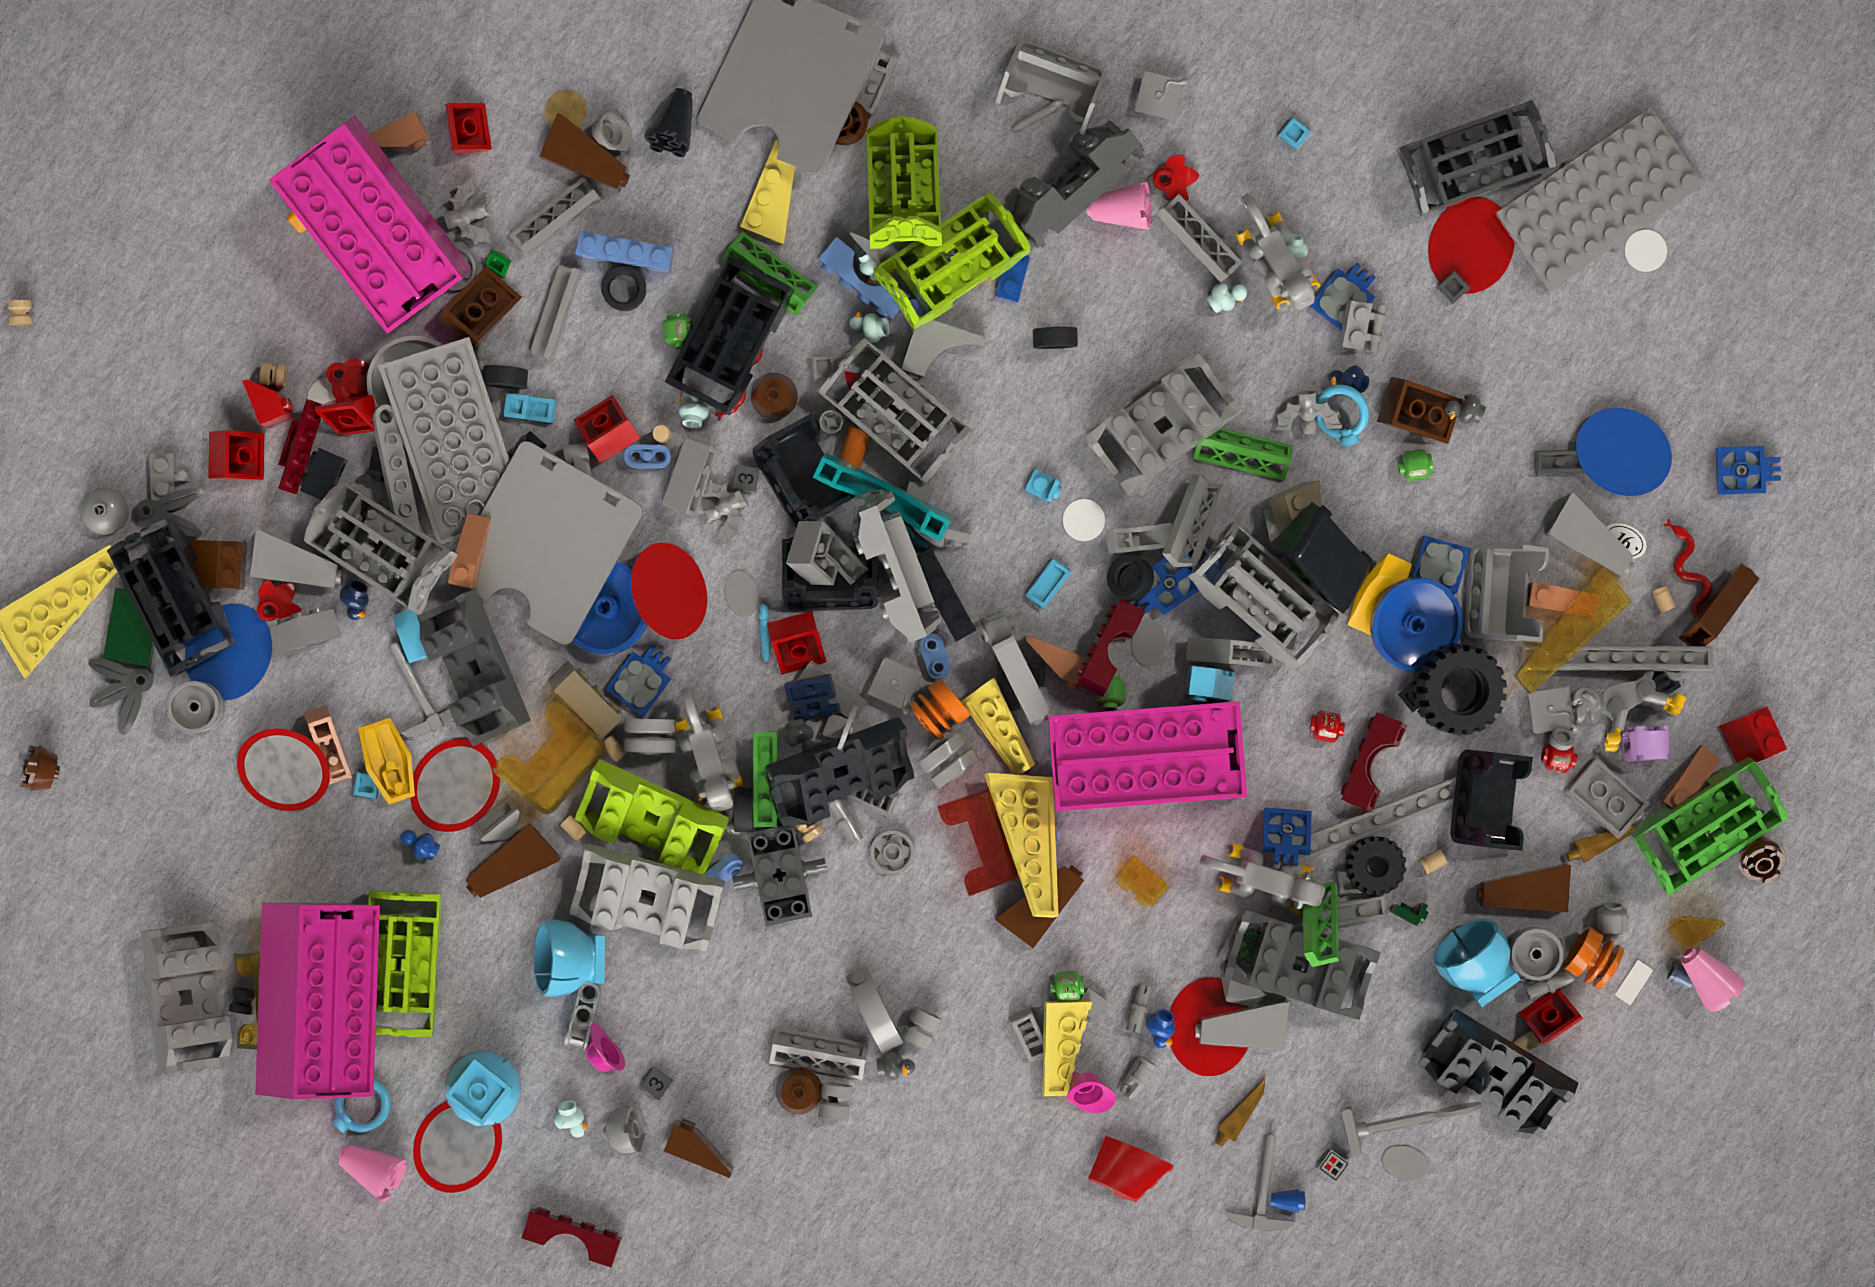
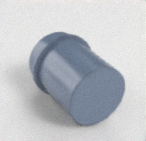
[1667,965,1693,989]

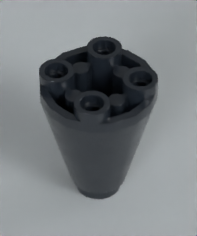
[644,88,693,158]

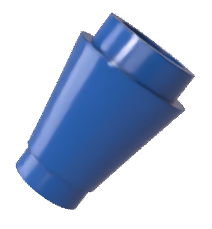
[1271,1189,1306,1213]

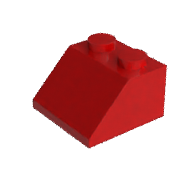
[242,379,295,428]
[573,395,640,464]
[208,430,265,480]
[767,611,827,674]
[1719,706,1787,763]

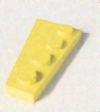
[740,140,795,245]
[961,678,1035,775]
[1042,1000,1092,1096]

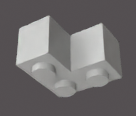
[786,521,840,585]
[269,607,341,655]

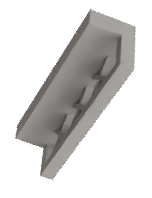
[509,177,601,257]
[1157,194,1244,283]
[529,264,582,362]
[1162,475,1227,567]
[770,1027,869,1080]

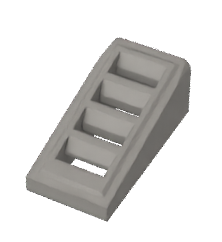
[847,788,899,818]
[1008,1008,1043,1063]

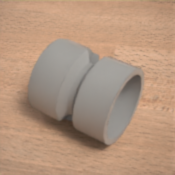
[901,1007,942,1050]
[818,1083,852,1120]

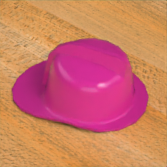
[586,1023,625,1072]
[1067,1071,1116,1113]

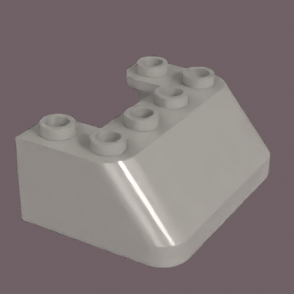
[1465,544,1549,642]

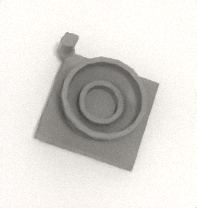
[1134,71,1189,121]
[868,657,922,715]
[1528,687,1579,733]

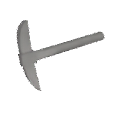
[390,642,453,737]
[1225,1133,1296,1231]

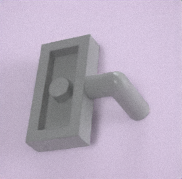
[150,453,191,502]

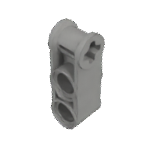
[564,982,601,1051]

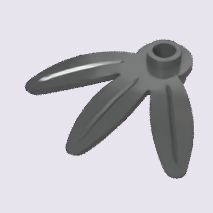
[136,488,203,550]
[88,659,153,735]

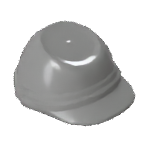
[591,112,631,151]

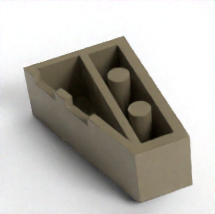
[1268,480,1321,564]
[548,661,623,739]

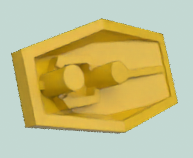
[1347,552,1412,635]
[358,718,415,805]

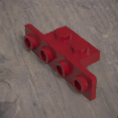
[278,399,321,495]

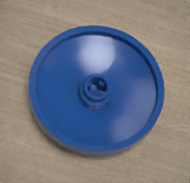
[573,562,647,655]
[1370,577,1463,671]

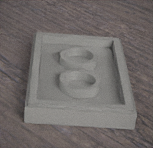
[1565,757,1650,839]

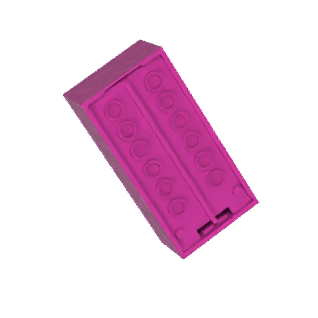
[269,115,471,334]
[1049,702,1247,812]
[255,902,380,1099]

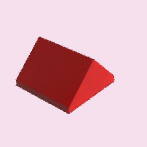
[445,103,492,155]
[315,394,376,436]
[1519,988,1583,1045]

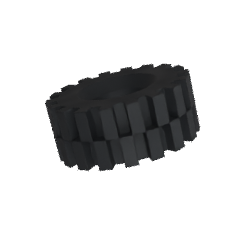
[1345,836,1407,895]

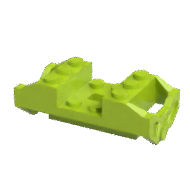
[866,115,942,249]
[873,191,1031,330]
[574,759,729,875]
[368,890,442,1037]

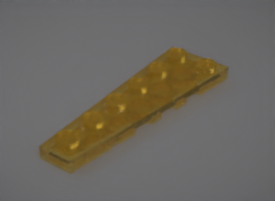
[1514,566,1632,694]

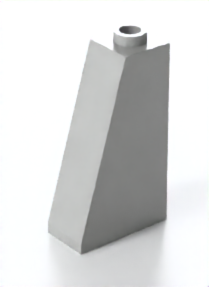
[1545,493,1634,577]
[250,530,343,589]
[991,636,1051,725]
[1195,1000,1289,1050]

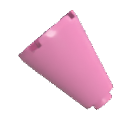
[1087,182,1152,229]
[1681,946,1745,1012]
[338,1145,406,1202]

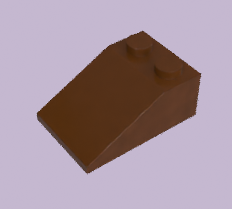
[436,266,522,350]
[1377,377,1462,444]
[188,540,247,590]
[664,1118,734,1178]

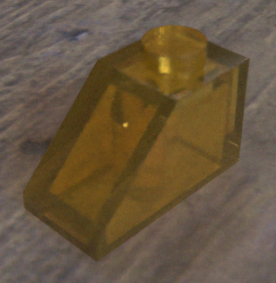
[1667,915,1725,951]

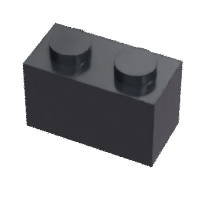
[300,448,348,500]

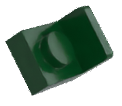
[1390,902,1429,926]

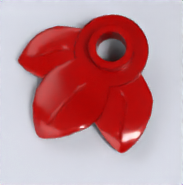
[1152,155,1199,201]
[326,359,369,399]
[257,580,302,621]

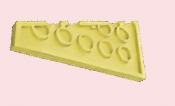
[0,545,117,678]
[984,773,1059,918]

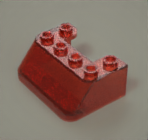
[937,788,1019,896]

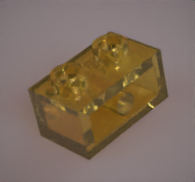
[1115,854,1170,907]

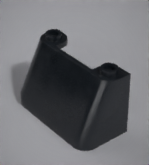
[752,414,855,528]
[1272,502,1373,614]
[782,537,878,611]
[1450,749,1533,851]

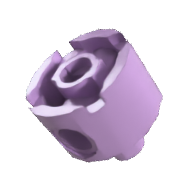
[1622,726,1670,761]

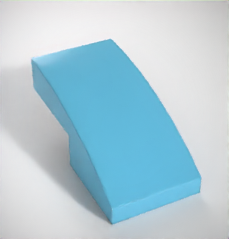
[504,393,557,424]
[392,610,427,663]

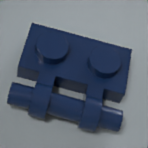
[784,673,841,721]

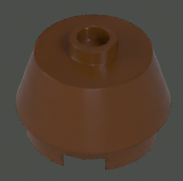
[835,101,868,146]
[751,373,798,420]
[20,745,60,791]
[1739,836,1785,883]
[775,1067,822,1115]

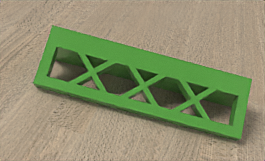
[721,232,818,316]
[1193,428,1293,481]
[753,732,778,827]
[1303,876,1339,967]

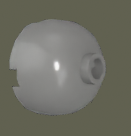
[80,488,129,535]
[603,1106,646,1154]

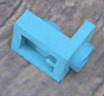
[1025,469,1062,502]

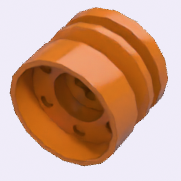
[909,677,971,740]
[1563,927,1624,990]

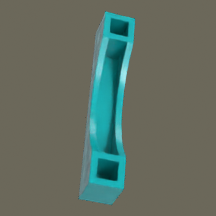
[813,452,954,541]

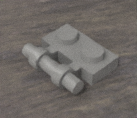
[1339,299,1387,352]

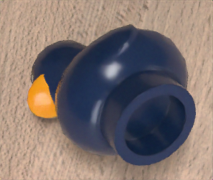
[1328,365,1369,393]
[339,580,369,620]

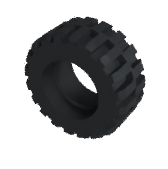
[1411,643,1507,735]

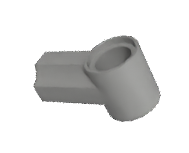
[563,442,592,476]

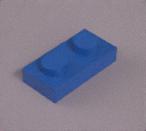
[995,251,1030,303]

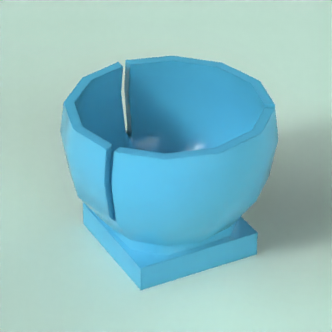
[1433,918,1520,1007]
[533,920,605,997]
[445,1050,521,1126]

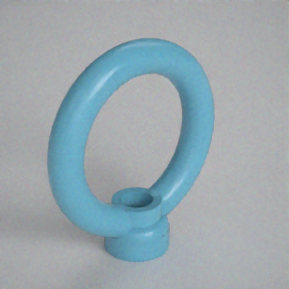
[1315,385,1369,446]
[331,1078,391,1133]

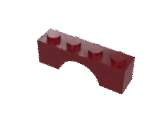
[1077,599,1146,697]
[1341,712,1408,812]
[521,1207,622,1267]

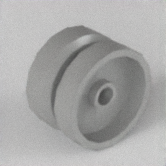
[167,681,225,733]
[624,718,676,755]
[918,732,979,789]
[1509,927,1564,981]

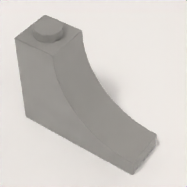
[901,315,986,380]
[1186,637,1276,668]

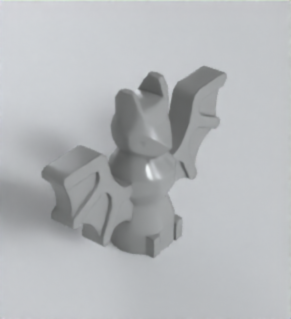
[443,179,493,245]
[1275,390,1342,438]
[700,480,748,543]

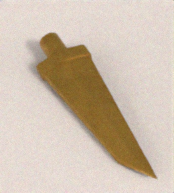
[1566,825,1638,863]
[1215,1077,1266,1147]

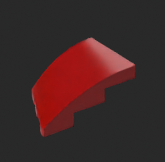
[1088,1136,1173,1202]

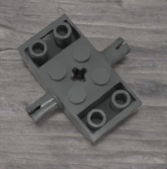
[732,824,828,926]

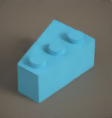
[1184,666,1235,702]

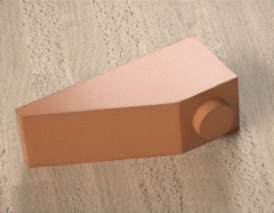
[369,111,430,151]
[448,513,491,588]
[1527,582,1599,619]
[1025,636,1089,690]
[304,705,352,785]
[1658,745,1721,810]

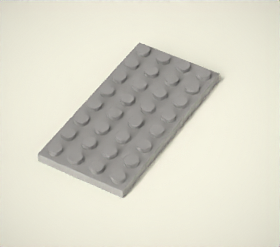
[1495,107,1704,291]
[378,337,510,544]

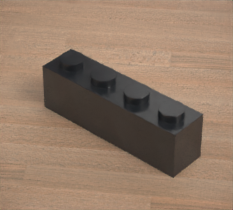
[916,548,977,642]

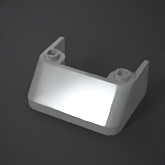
[995,41,1106,135]

